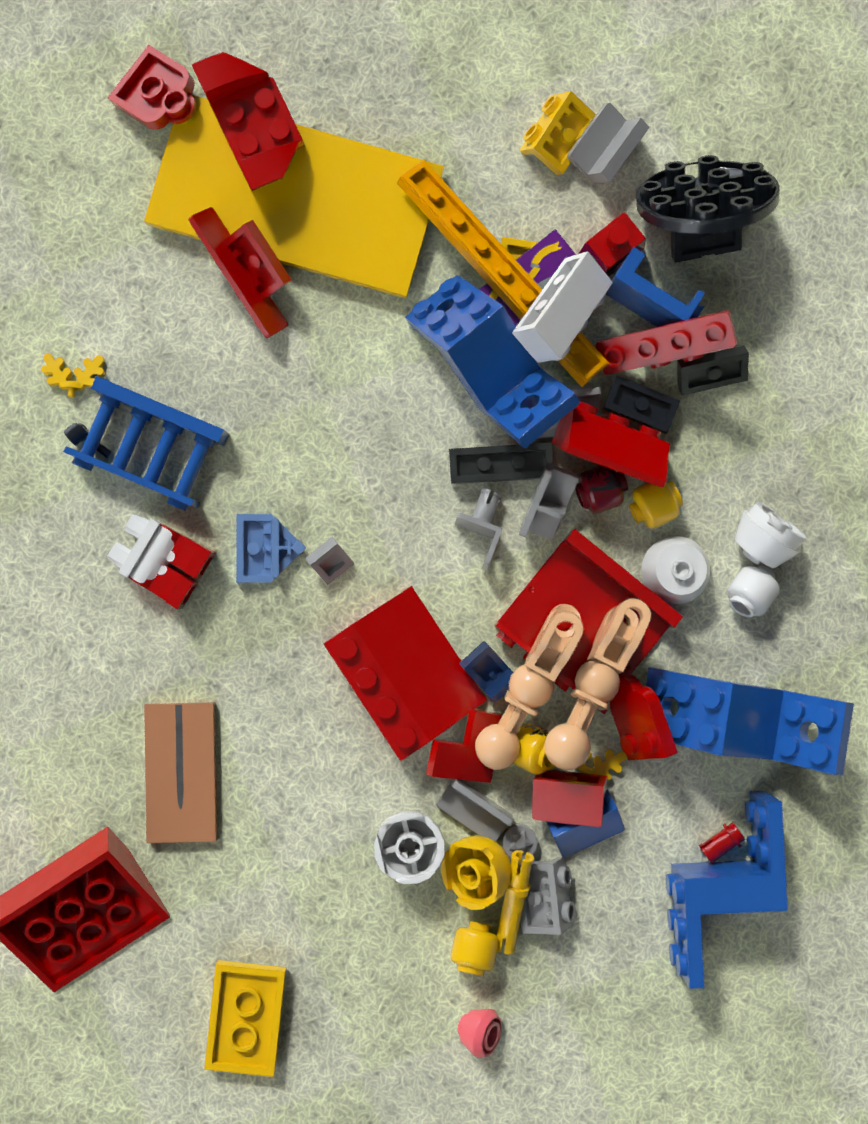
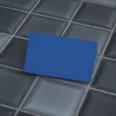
[546,789,625,858]

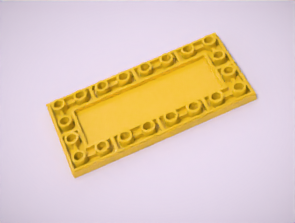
[144,94,444,299]

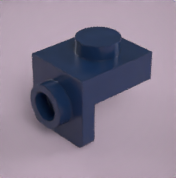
[459,641,513,702]

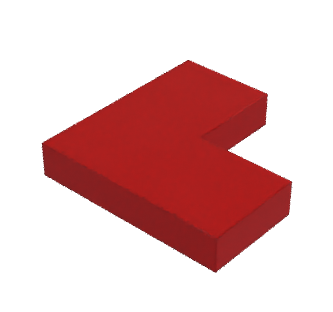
[426,709,503,783]

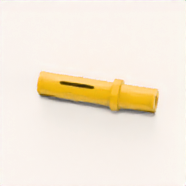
[496,850,534,955]

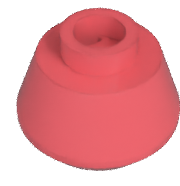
[458,1009,502,1058]

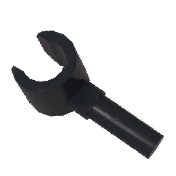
[64,423,112,458]

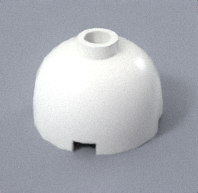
[374,811,444,884]

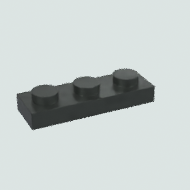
[449,443,553,484]

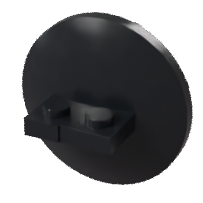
[636,155,780,263]

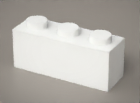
[512,252,613,363]

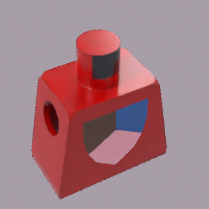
[579,212,646,277]

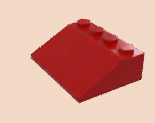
[323,586,487,762]
[0,826,170,992]

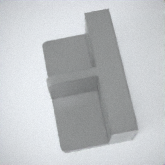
[519,462,579,540]

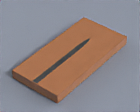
[144,702,218,843]

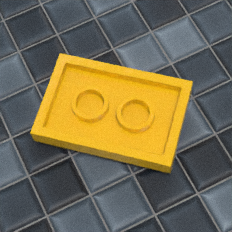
[204,960,287,1077]

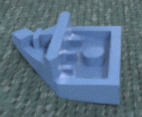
[236,514,306,583]

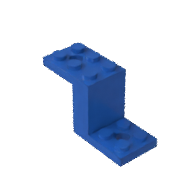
[405,275,580,448]
[646,667,854,776]
[666,791,788,989]

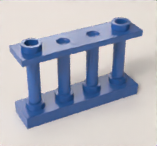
[63,376,229,511]

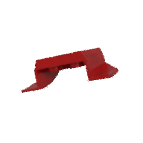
[191,52,304,191]

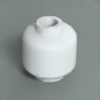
[727,566,780,618]

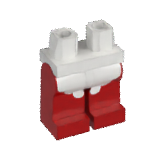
[107,514,216,610]

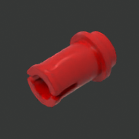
[699,822,746,864]

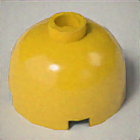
[441,835,511,910]

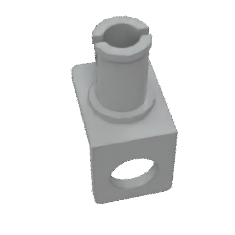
[455,489,503,571]

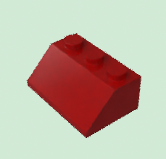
[552,401,670,488]

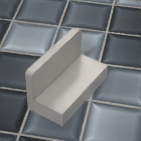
[567,103,650,184]
[436,779,514,841]

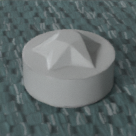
[502,823,537,860]

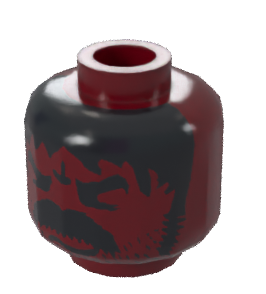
[575,465,628,514]

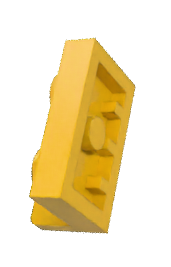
[520,91,596,175]

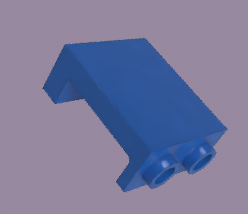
[605,247,705,327]

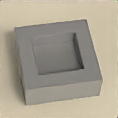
[305,537,354,585]

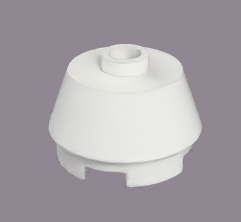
[734,501,806,568]
[642,536,710,605]

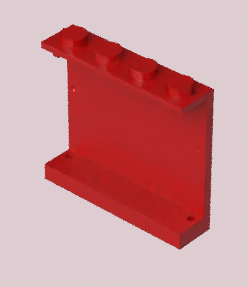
[494,529,683,715]

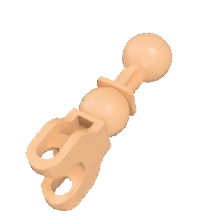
[544,599,651,770]
[475,604,583,770]

